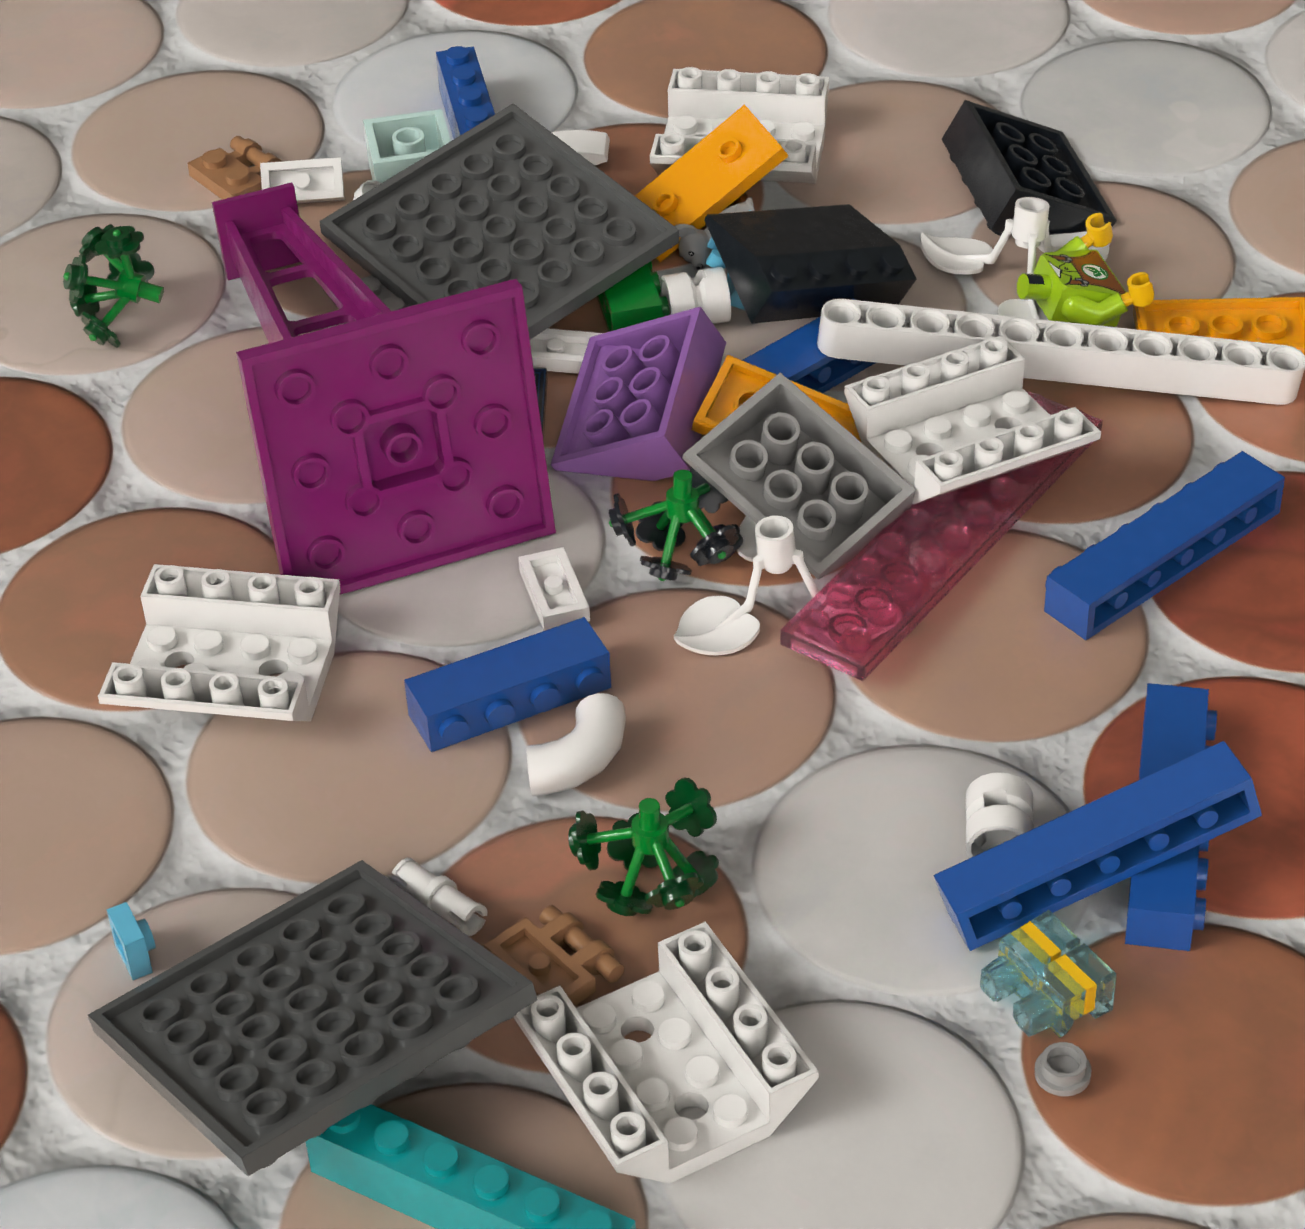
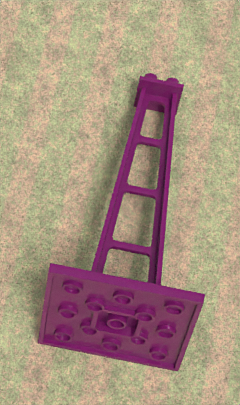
[211,182,556,595]

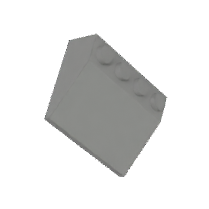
[682,372,916,579]

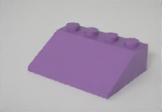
[550,307,726,481]

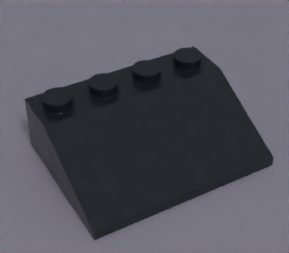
[942,100,1117,236]
[704,204,917,324]

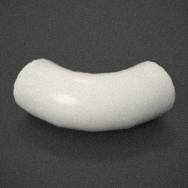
[526,693,626,796]

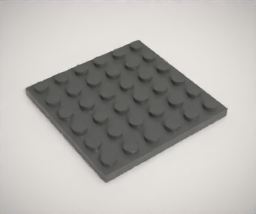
[320,104,679,339]
[88,860,538,1176]

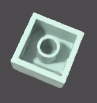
[363,109,451,183]

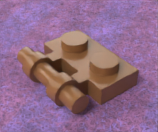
[187,136,282,200]
[484,905,625,1006]

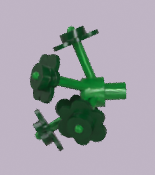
[63,224,164,348]
[568,777,719,916]

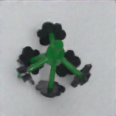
[609,467,743,581]

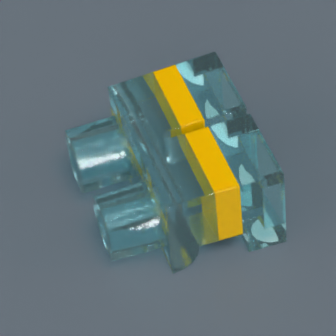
[980,910,1117,1038]

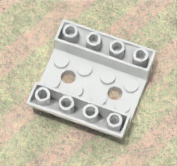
[650,67,829,183]
[844,335,1101,505]
[98,564,340,721]
[513,921,819,1184]

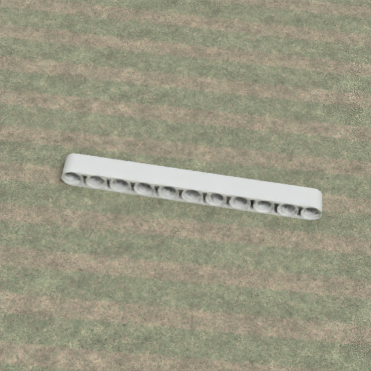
[817,299,1305,405]

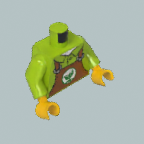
[1017,213,1154,327]

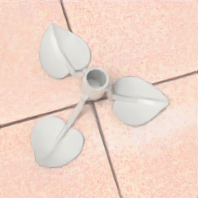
[920,197,1110,320]
[673,516,903,655]

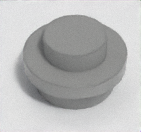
[1034,1042,1092,1096]

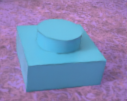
[106,902,156,980]

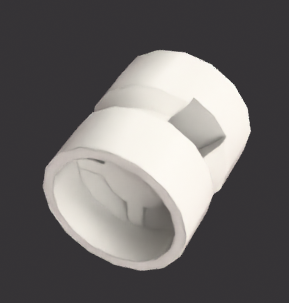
[661,267,731,324]
[966,773,1034,858]

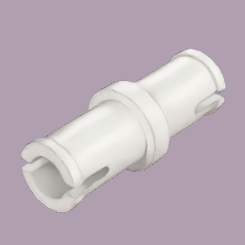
[390,858,488,936]

